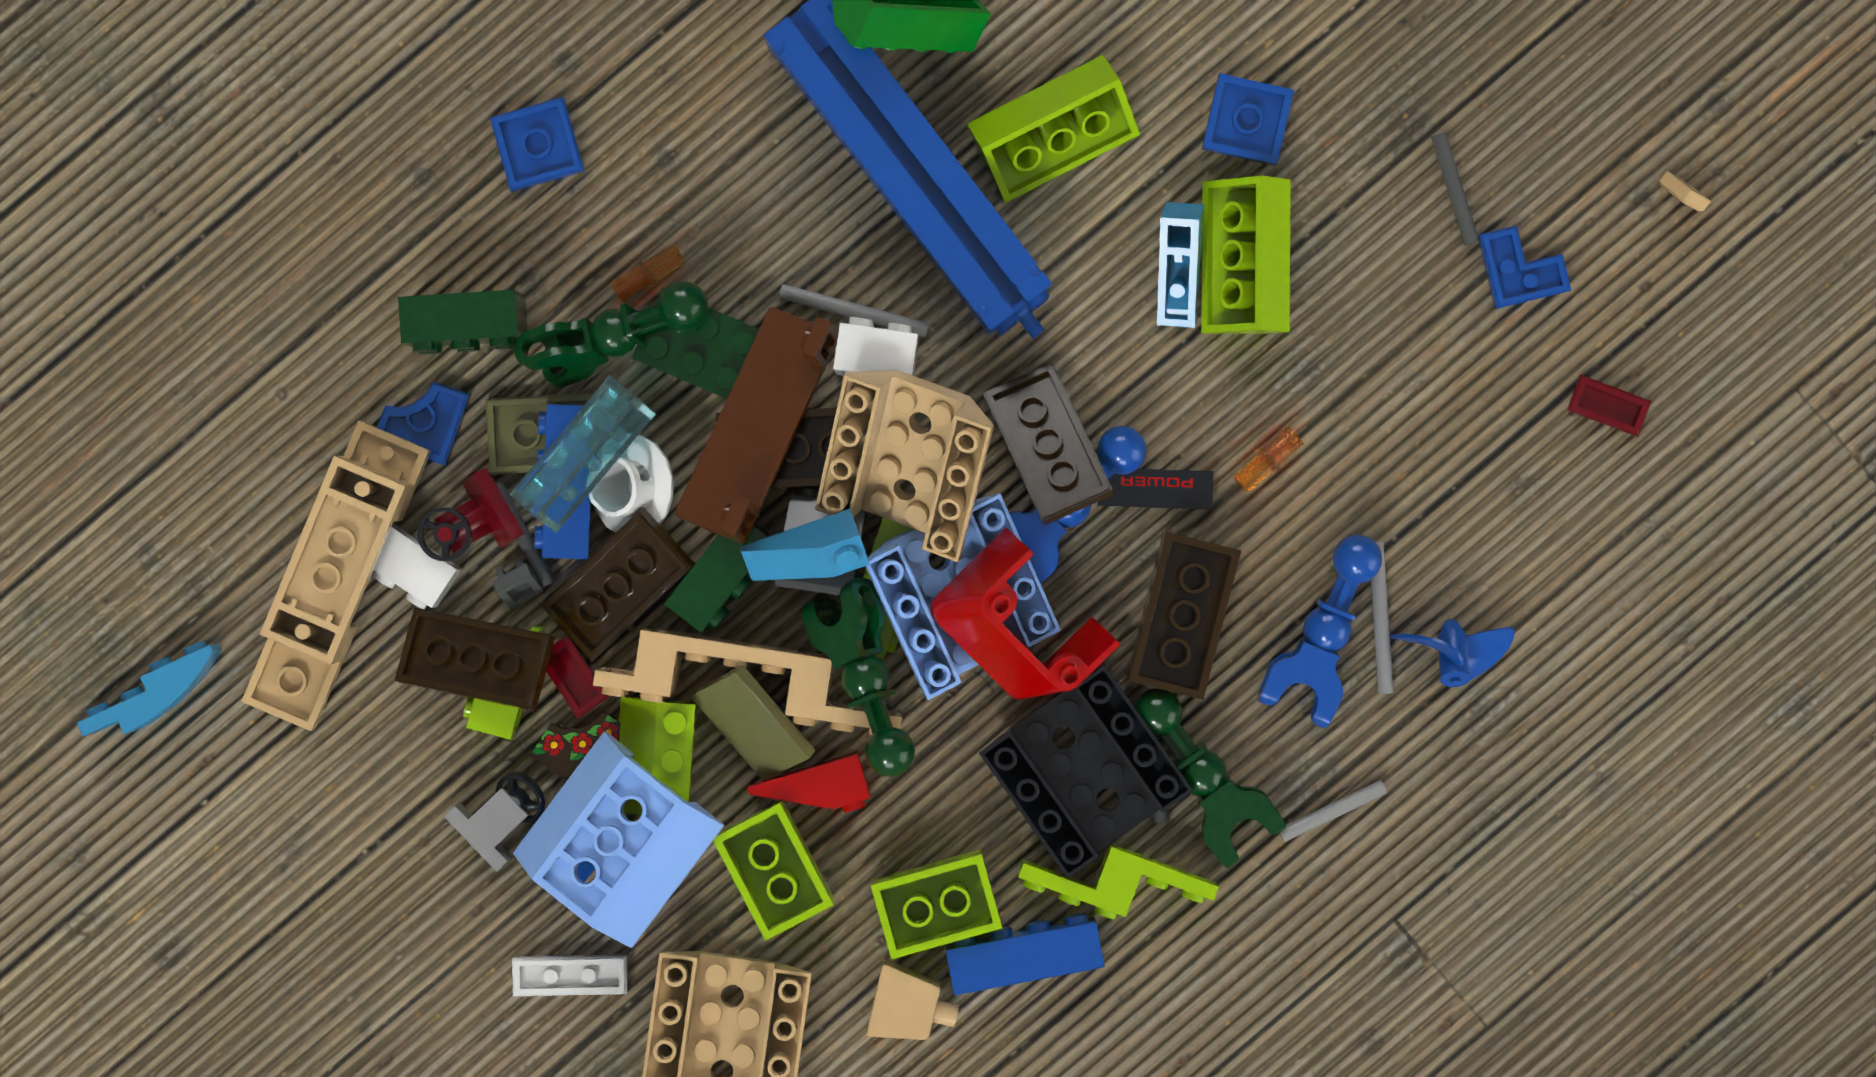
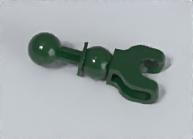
[514,281,708,387]
[802,577,915,777]
[1134,688,1286,869]

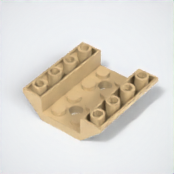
[815,370,994,562]
[642,951,812,1077]

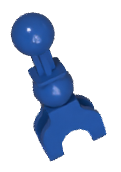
[1009,426,1146,584]
[1258,535,1382,728]

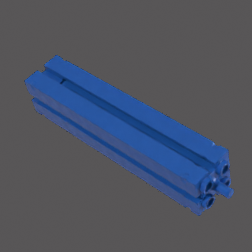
[763,0,1052,339]

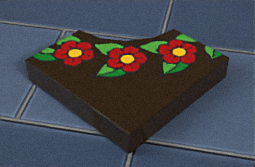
[530,711,621,780]

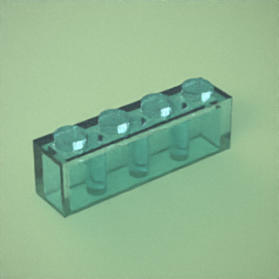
[510,375,656,533]

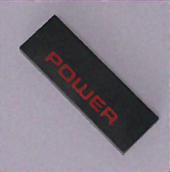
[1097,469,1213,509]

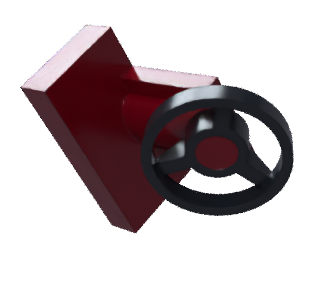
[417,468,524,561]

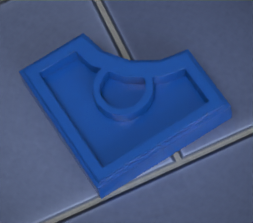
[377,382,471,466]

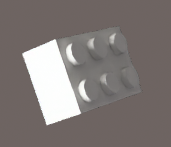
[833,317,918,376]

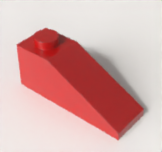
[747,752,871,813]

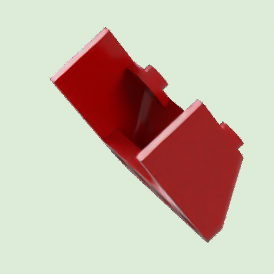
[930,527,1121,699]

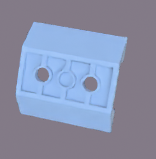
[865,493,1061,700]
[513,731,725,948]

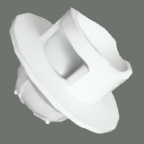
[588,435,674,533]

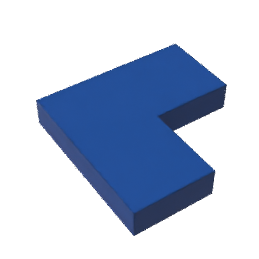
[1478,226,1571,309]

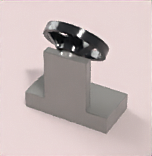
[444,772,545,872]

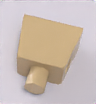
[866,959,959,1040]

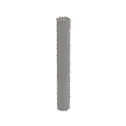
[1280,780,1387,842]

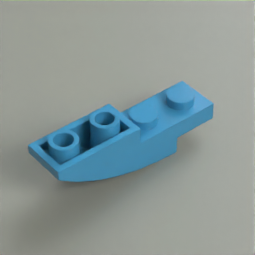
[77,640,222,736]

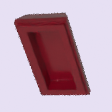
[1567,375,1652,437]
[546,635,610,719]

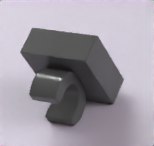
[492,557,544,609]

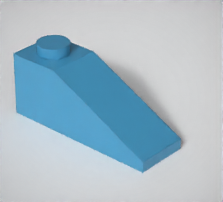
[1157,202,1204,328]
[740,509,870,581]

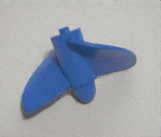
[1390,619,1515,687]

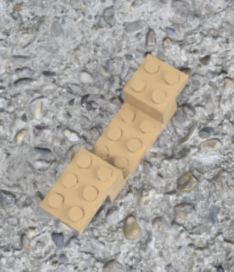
[241,421,432,731]
[593,627,903,735]

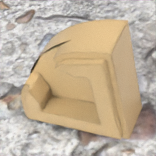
[1659,171,1711,212]

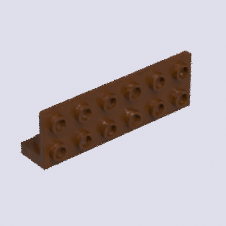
[675,307,838,545]

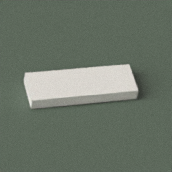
[512,954,628,996]

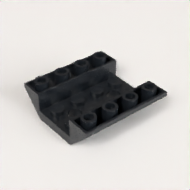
[979,665,1193,879]

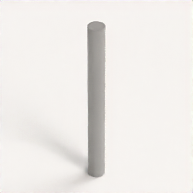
[779,284,929,338]
[1371,542,1394,694]

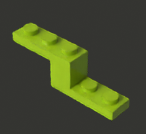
[1017,843,1219,920]

